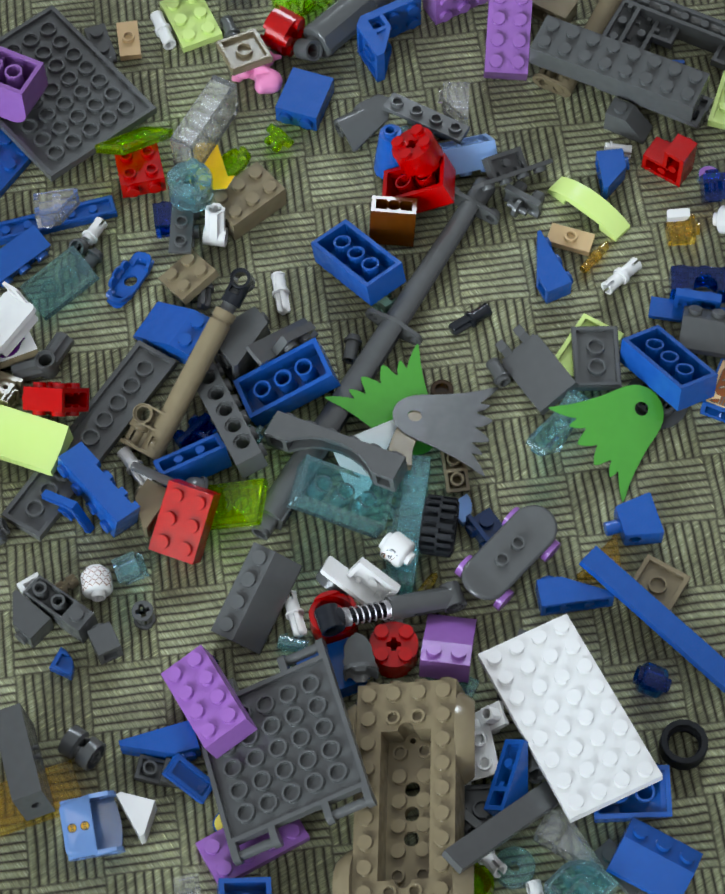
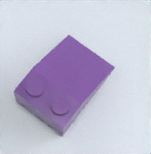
[419,614,477,683]

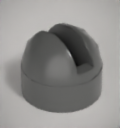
[69,238,89,257]

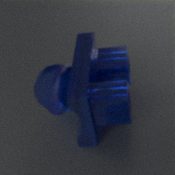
[173,413,217,449]

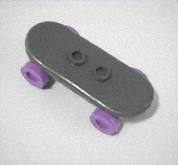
[454,505,561,611]

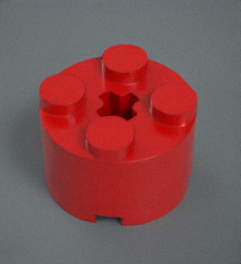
[260,5,305,57]
[391,124,444,178]
[309,590,359,645]
[369,621,419,679]

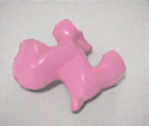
[232,51,283,94]

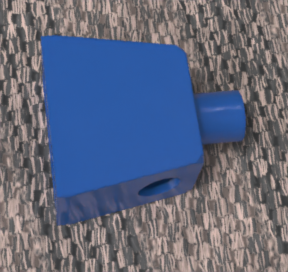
[603,492,664,546]

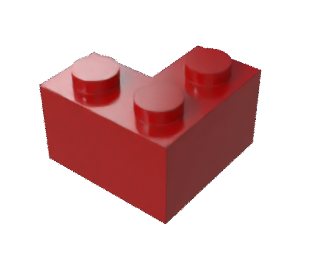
[641,133,698,187]

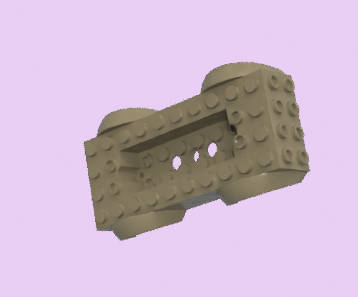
[332,677,475,894]

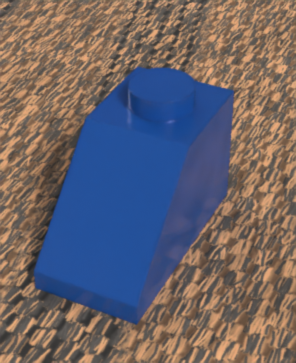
[595,148,629,200]

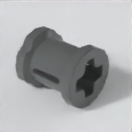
[131,600,156,630]

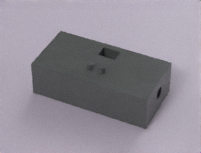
[0,703,56,821]

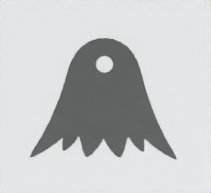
[393,387,499,477]

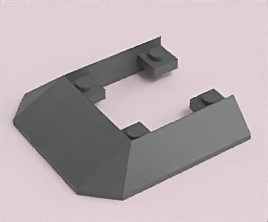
[596,0,725,128]

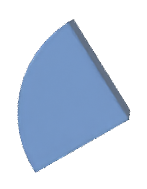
[458,494,472,527]

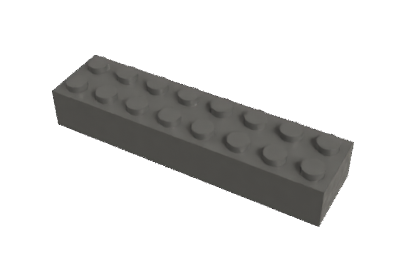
[529,15,710,122]

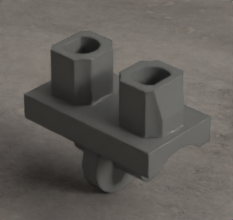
[504,180,545,219]

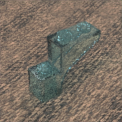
[526,389,590,456]

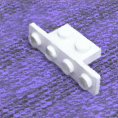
[320,556,404,623]

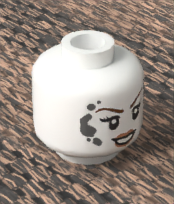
[379,531,416,568]

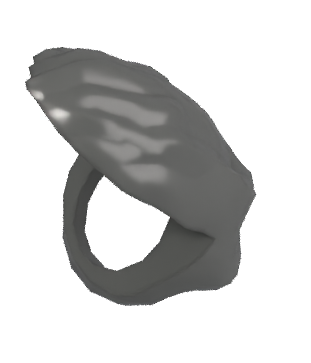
[343,632,379,683]

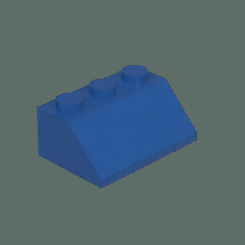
[606,817,703,894]

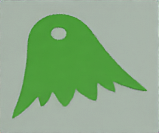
[325,344,433,455]
[548,385,664,502]

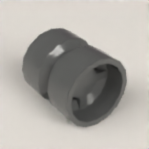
[58,725,106,771]

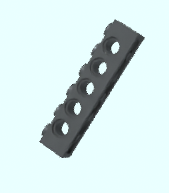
[197,362,268,478]

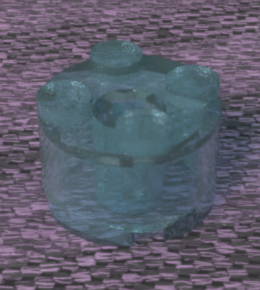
[167,158,214,213]

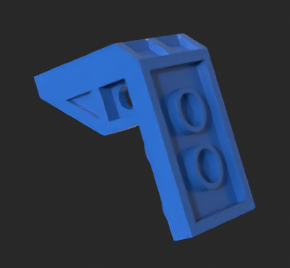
[356,0,421,83]

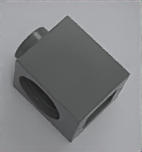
[87,621,124,665]

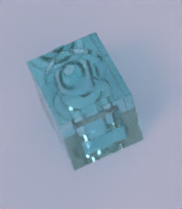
[111,551,149,585]

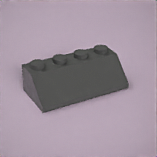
[679,305,725,358]
[211,542,303,655]

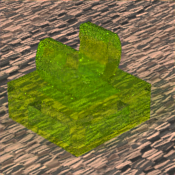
[264,123,294,153]

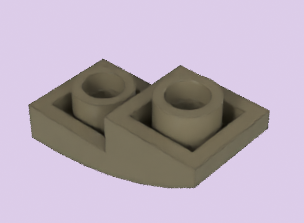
[440,451,470,494]

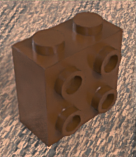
[369,195,417,247]

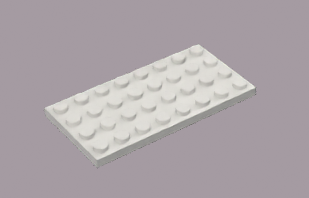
[478,613,663,823]

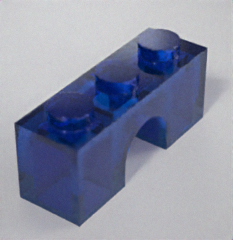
[669,265,725,303]

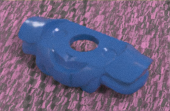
[106,252,154,308]

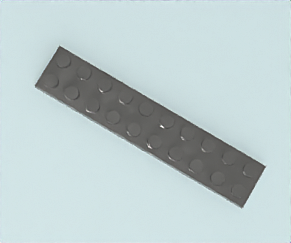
[1,340,177,541]

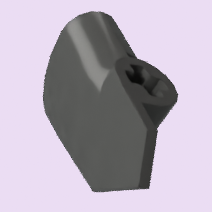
[333,94,389,153]

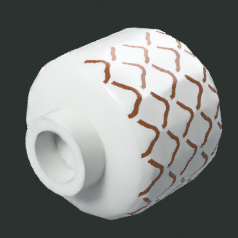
[80,564,113,602]

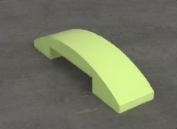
[547,176,630,242]

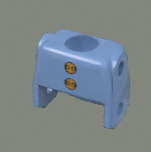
[59,790,126,862]

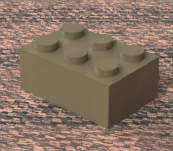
[205,161,287,241]

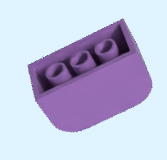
[0,46,48,122]

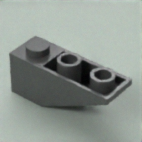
[23,575,98,644]

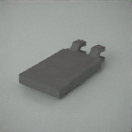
[495,324,579,415]

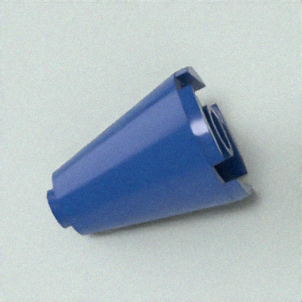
[374,124,403,179]

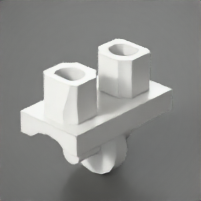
[475,700,509,734]

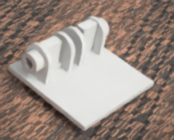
[465,725,498,786]

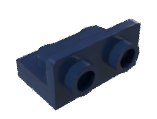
[465,508,502,549]

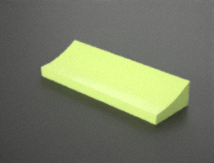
[0,404,74,476]

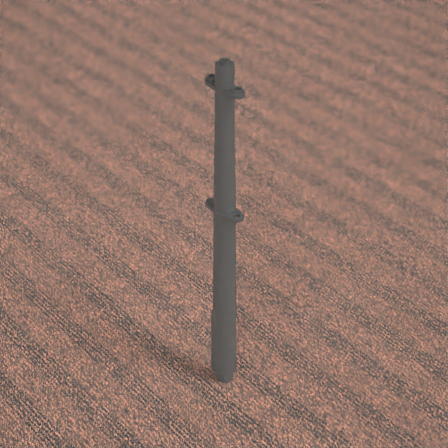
[251,177,500,540]

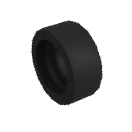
[659,719,708,770]

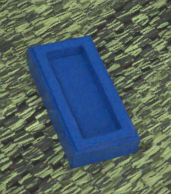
[162,753,213,804]

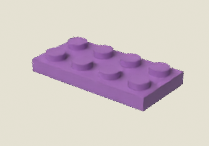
[195,819,310,885]

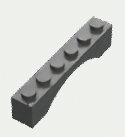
[264,410,408,492]

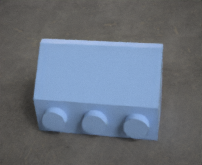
[439,133,497,177]

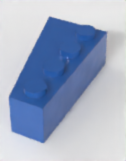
[57,441,141,538]

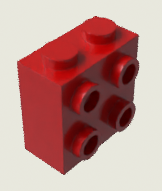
[113,142,167,198]
[22,382,89,417]

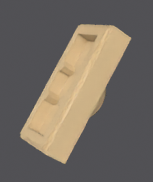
[116,20,142,61]
[547,223,595,256]

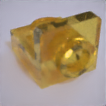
[665,214,700,246]

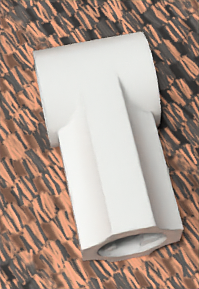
[202,203,228,247]

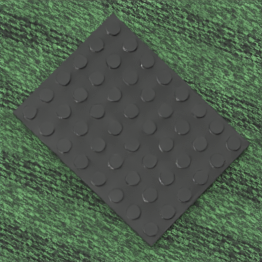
[0,5,157,182]

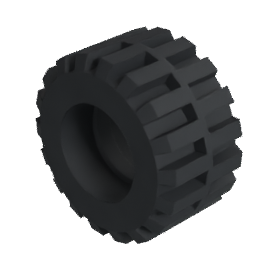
[419,494,460,558]

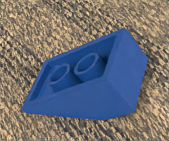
[133,301,210,364]
[594,765,673,823]

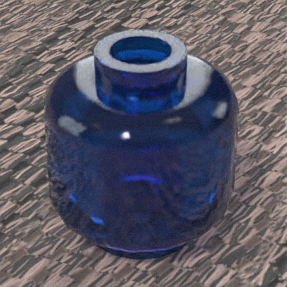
[633,662,672,698]

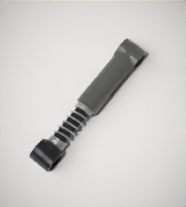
[314,581,467,637]

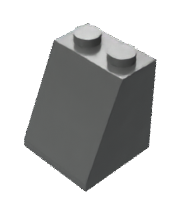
[214,306,271,388]

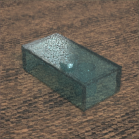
[287,454,394,539]

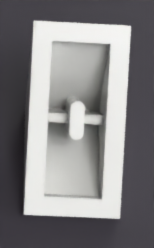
[116,792,157,845]

